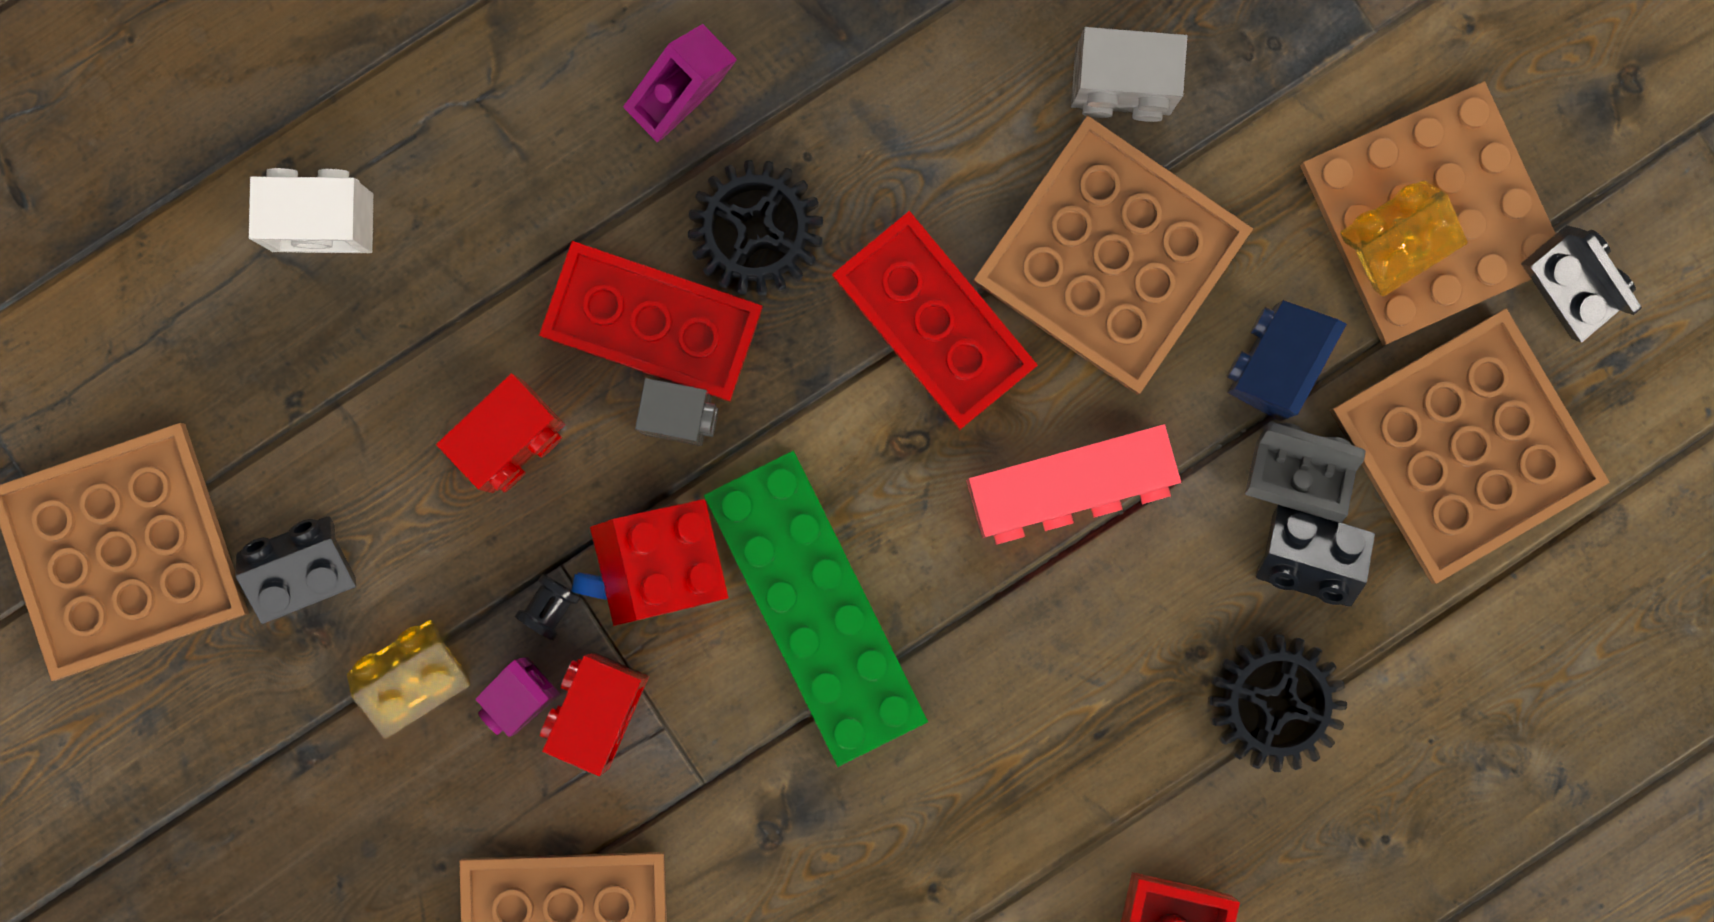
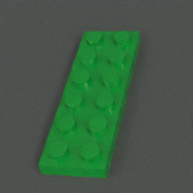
[704,450,928,767]

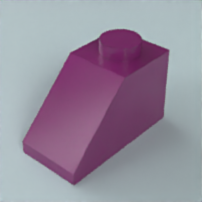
[623,24,737,142]
[475,657,561,737]

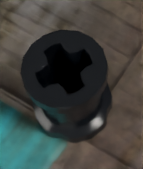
[515,574,581,641]

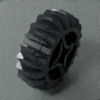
[688,160,823,297]
[1208,634,1347,772]

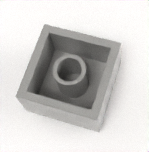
[1071,27,1188,122]

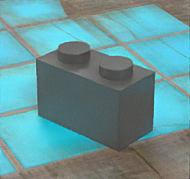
[635,378,719,446]

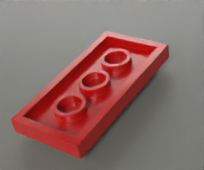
[832,211,1038,431]
[539,241,763,402]

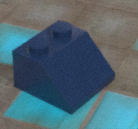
[1227,300,1347,421]

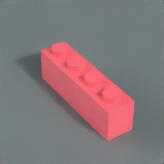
[966,424,1181,545]

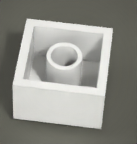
[249,168,373,253]

